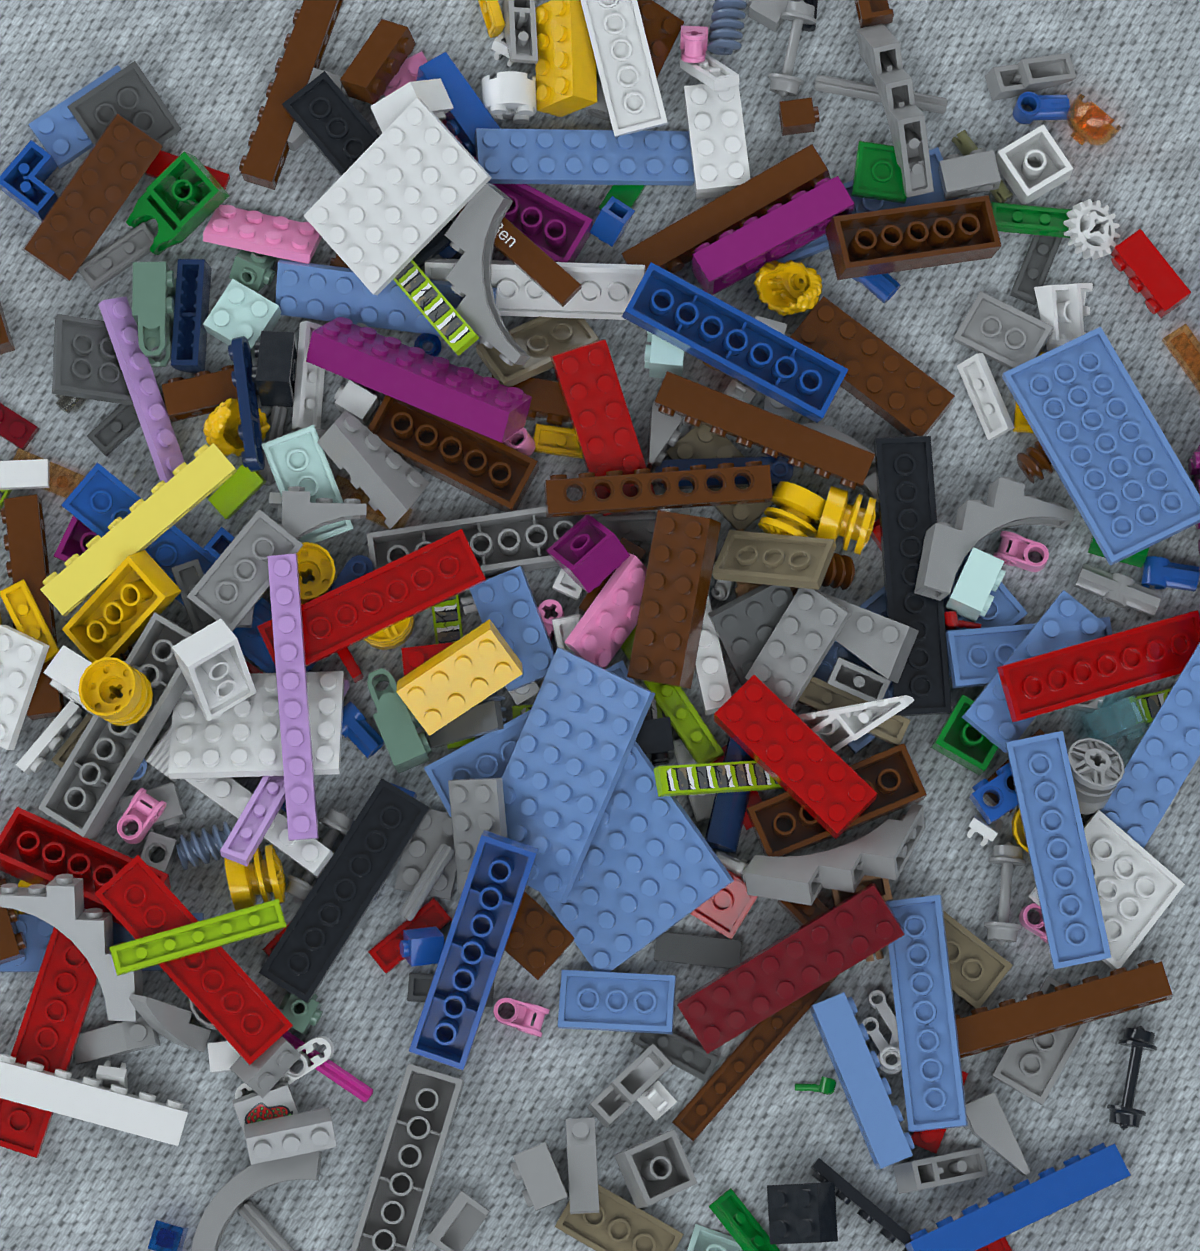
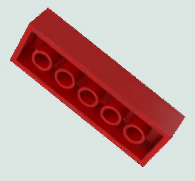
[550,339,655,516]
[714,675,877,839]
[0,807,171,925]

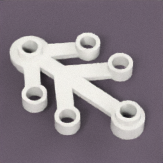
[862,990,902,1075]

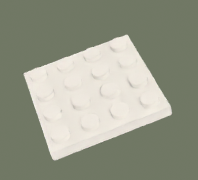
[1028,810,1185,970]

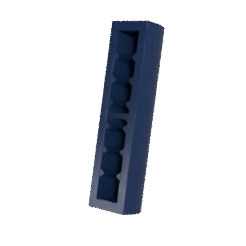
[171,259,212,373]
[705,736,755,854]

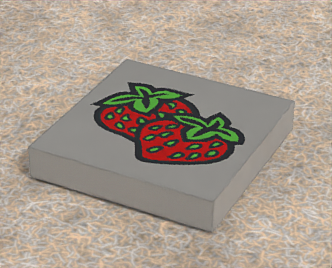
[233,1081,299,1135]

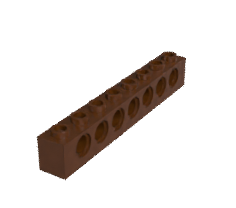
[544,461,773,518]

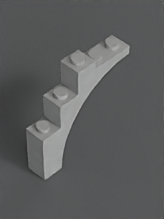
[445,182,530,366]
[914,477,1075,601]
[236,486,367,628]
[0,874,143,1021]

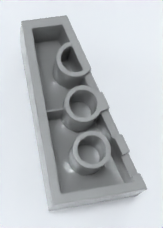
[317,409,430,529]
[819,591,919,683]

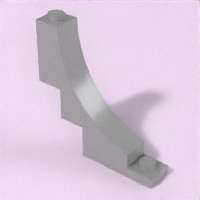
[856,24,934,198]
[743,804,925,905]

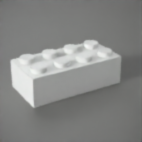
[684,84,750,200]

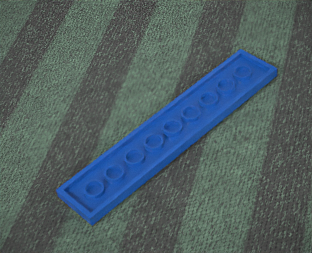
[61,462,276,673]

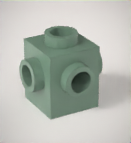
[229,250,276,292]
[279,993,323,1035]

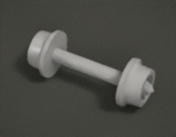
[768,0,817,98]
[285,809,354,903]
[984,842,1026,946]

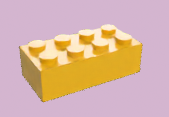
[535,0,597,117]
[62,550,181,663]
[396,619,523,736]

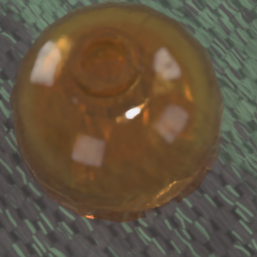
[1067,94,1122,146]

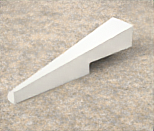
[1034,283,1093,351]
[797,695,914,752]

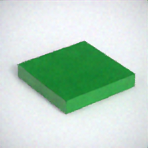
[851,141,907,204]

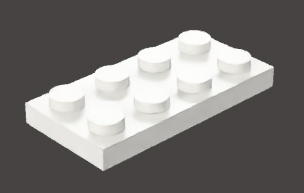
[0,625,49,750]

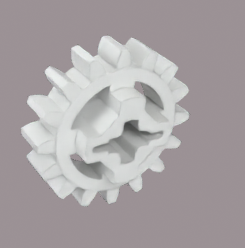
[1063,199,1120,260]

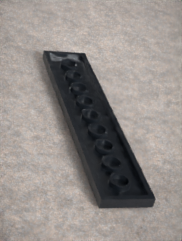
[874,436,952,716]

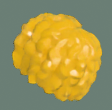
[754,260,822,316]
[203,398,270,456]

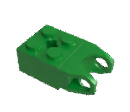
[126,151,230,255]

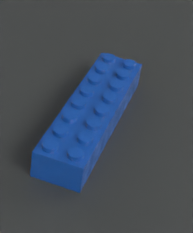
[622,262,849,423]
[409,830,539,1070]

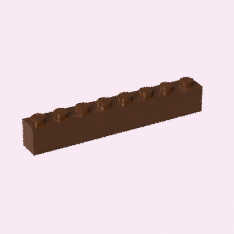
[239,0,343,190]
[621,144,831,273]
[654,371,875,490]
[1,494,65,720]
[955,959,1173,1059]

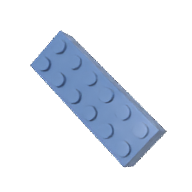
[810,992,915,1170]

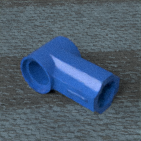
[1012,92,1070,124]
[852,273,901,303]
[1141,556,1200,592]
[342,701,385,759]

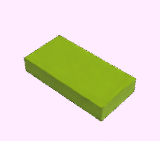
[208,464,267,520]

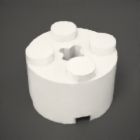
[482,71,537,124]

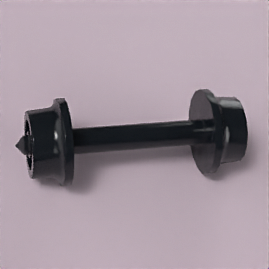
[1107,1025,1157,1130]

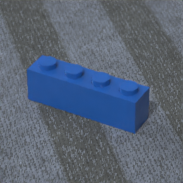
[416,52,501,157]

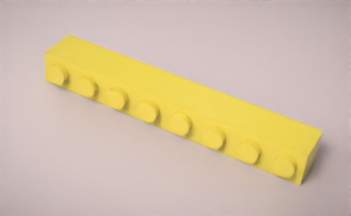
[40,443,237,617]

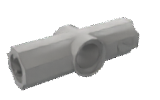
[1074,563,1163,617]

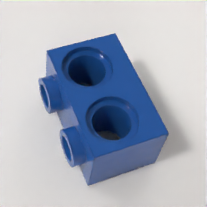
[969,763,1019,826]

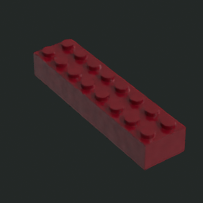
[677,882,905,1054]

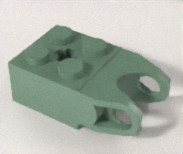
[132,261,176,367]
[367,668,432,774]

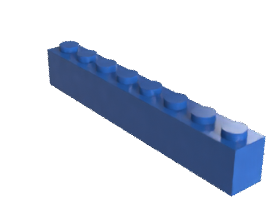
[905,1142,1131,1251]

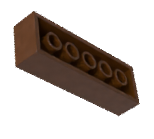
[22,114,163,282]
[825,195,1002,280]
[790,296,955,437]
[368,395,539,512]
[627,510,721,689]
[746,743,927,857]

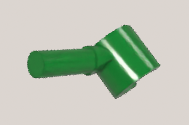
[795,1076,836,1095]

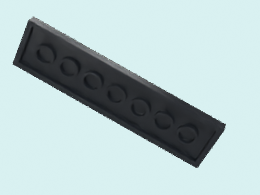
[282,71,453,268]
[259,779,431,1004]

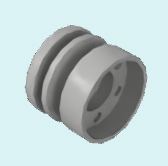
[1067,738,1125,815]

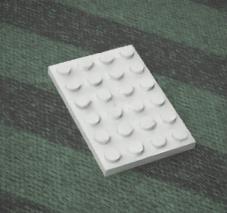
[304,98,492,295]
[168,671,345,779]

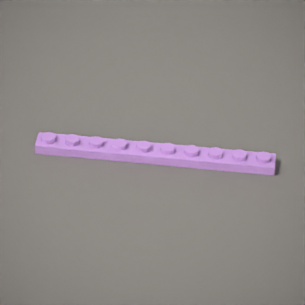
[267,554,319,841]

